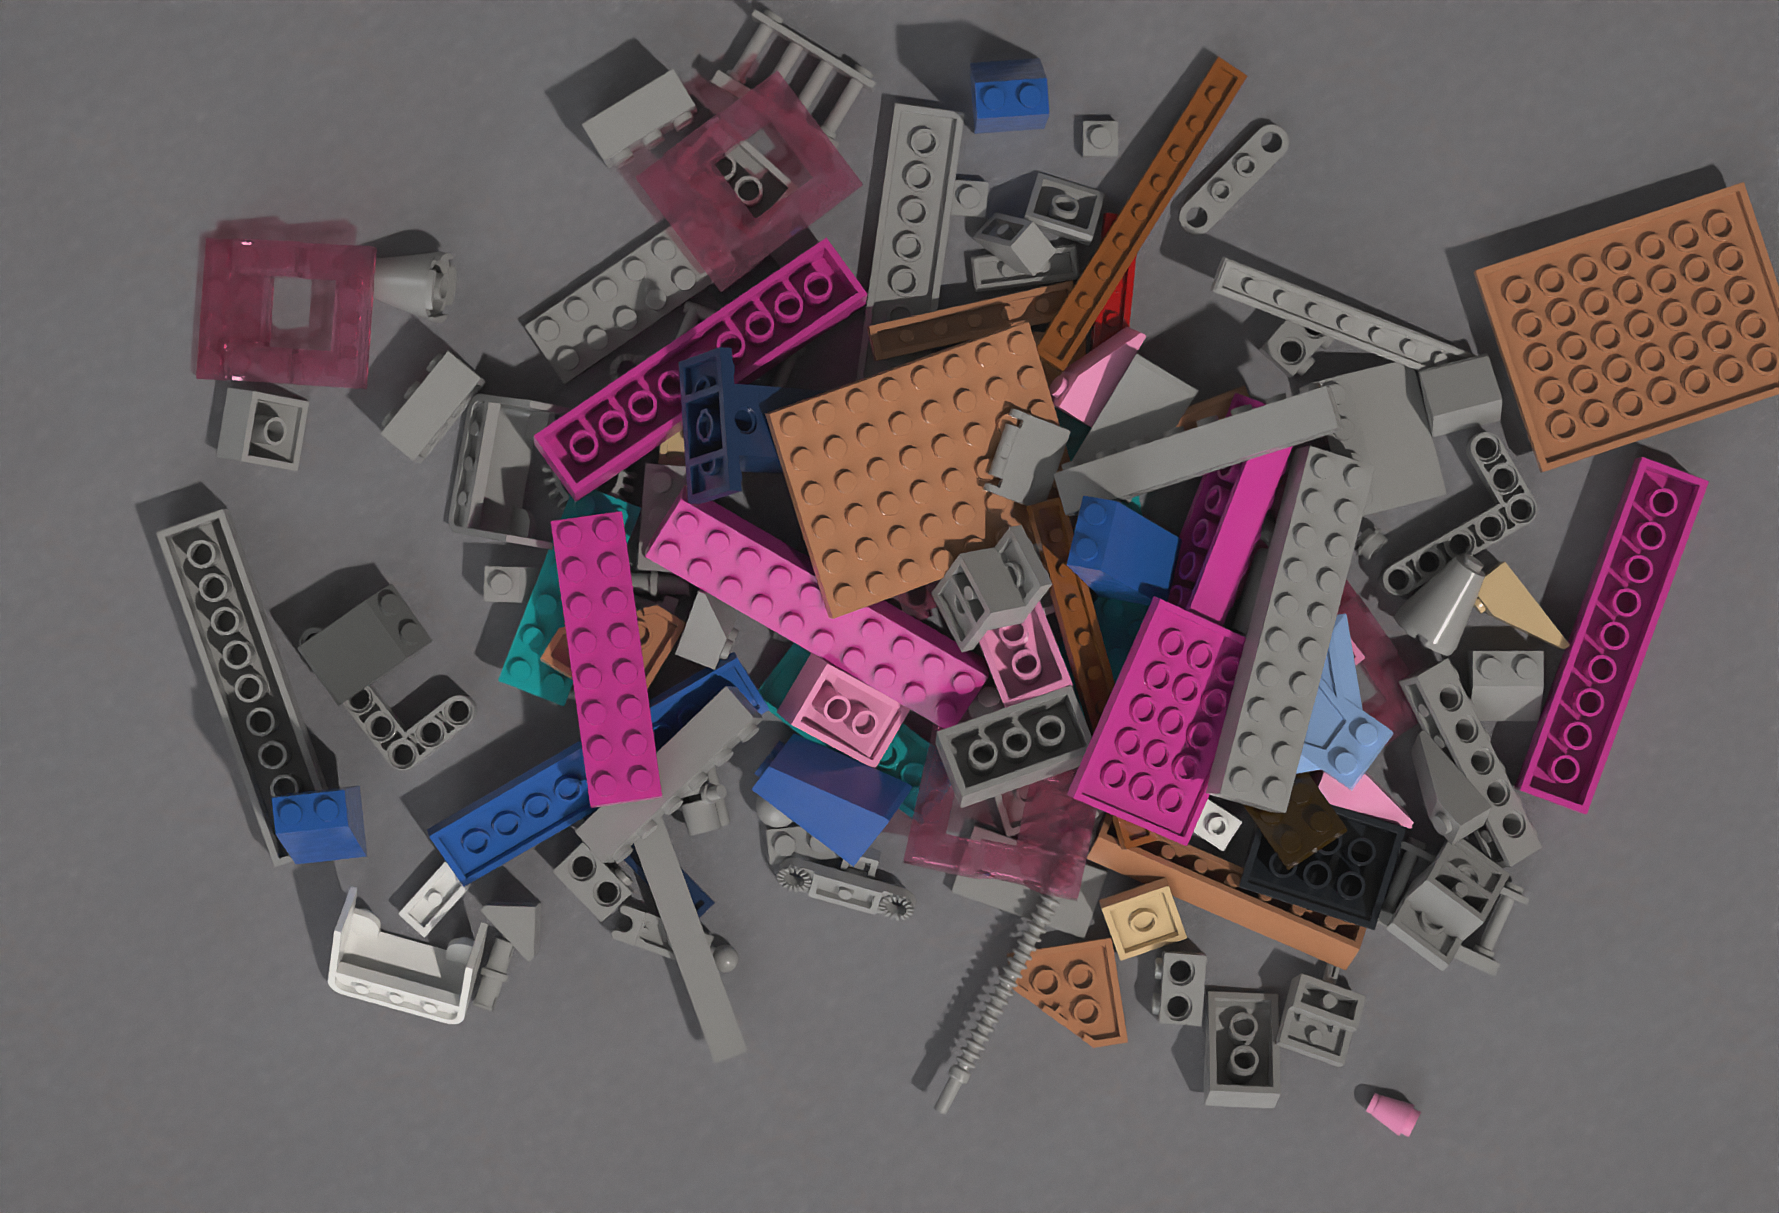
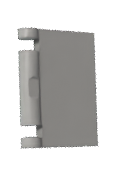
[983,408,1071,506]

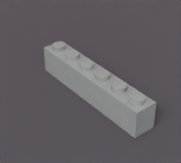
[575,686,764,863]

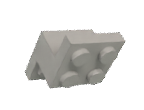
[931,525,1052,652]
[1386,838,1510,971]

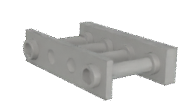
[711,9,876,159]
[1377,836,1530,976]

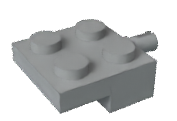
[1275,963,1366,1067]

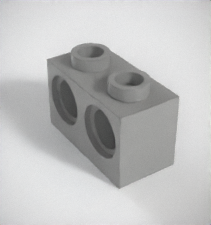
[1259,320,1335,378]
[552,842,634,922]
[1151,950,1207,1026]

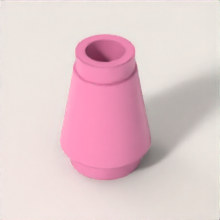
[1366,1093,1421,1137]

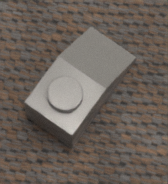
[973,212,1057,276]
[484,566,541,603]

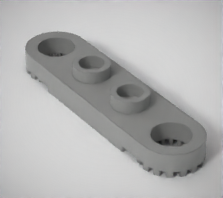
[1178,125,1289,236]
[777,858,916,921]

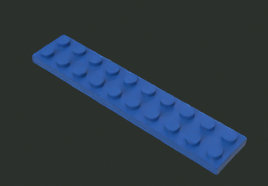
[427,652,770,887]

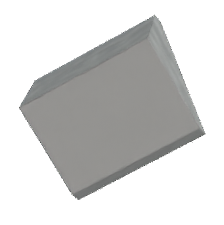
[1024,172,1105,246]
[1418,354,1502,437]
[480,901,541,962]

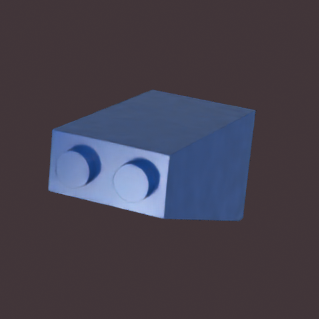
[970,58,1049,134]
[1067,496,1182,605]
[751,733,913,867]
[272,786,367,864]

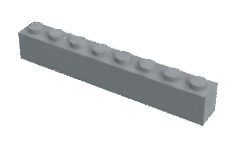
[1053,382,1344,516]

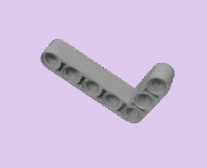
[1379,432,1538,596]
[299,627,477,771]

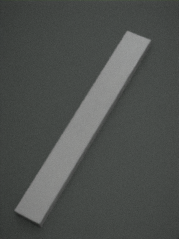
[1210,257,1477,371]
[634,816,748,1064]

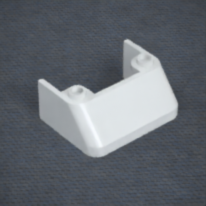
[328,886,488,1024]

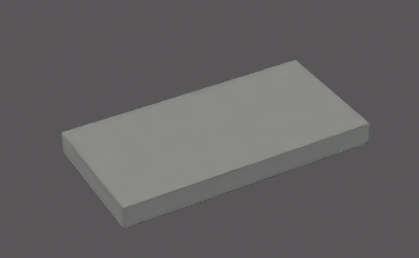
[951,825,1108,939]

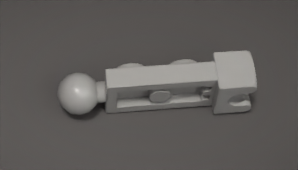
[611,903,739,973]

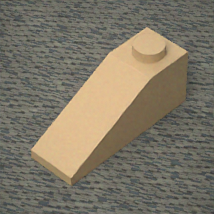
[1473,561,1570,650]

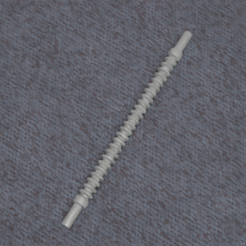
[934,806,1105,1115]

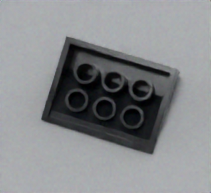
[1238,804,1406,930]

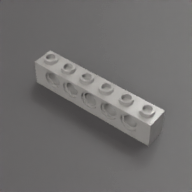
[1398,658,1542,868]

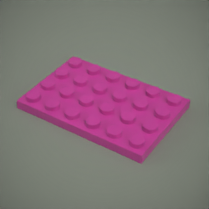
[1067,596,1246,846]

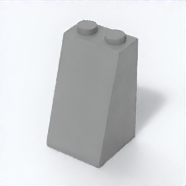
[1072,354,1198,504]

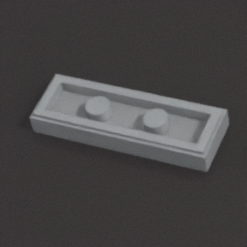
[971,244,1080,293]

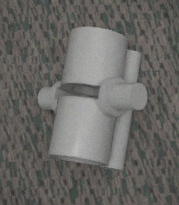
[678,766,731,836]

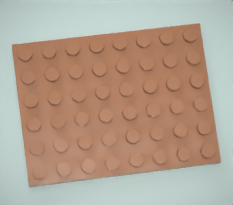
[1473,182,1779,473]
[765,321,1078,619]

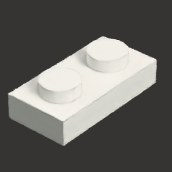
[399,861,473,938]

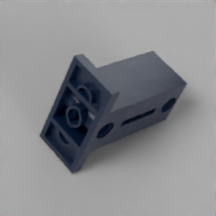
[679,347,827,504]

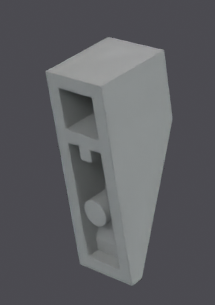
[1411,730,1492,844]

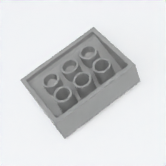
[1311,362,1447,516]

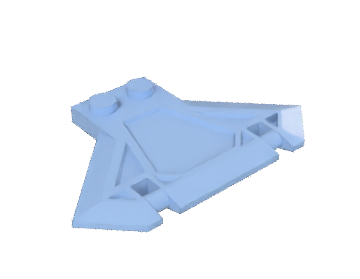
[1296,613,1394,791]

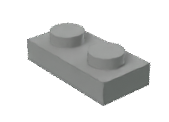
[766,826,840,865]

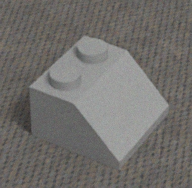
[216,388,309,471]
[675,589,739,670]
[1467,651,1544,721]

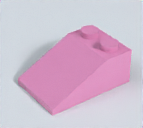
[979,601,1074,708]
[777,653,910,769]

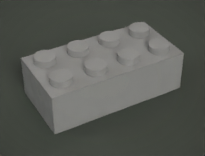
[935,685,1092,808]

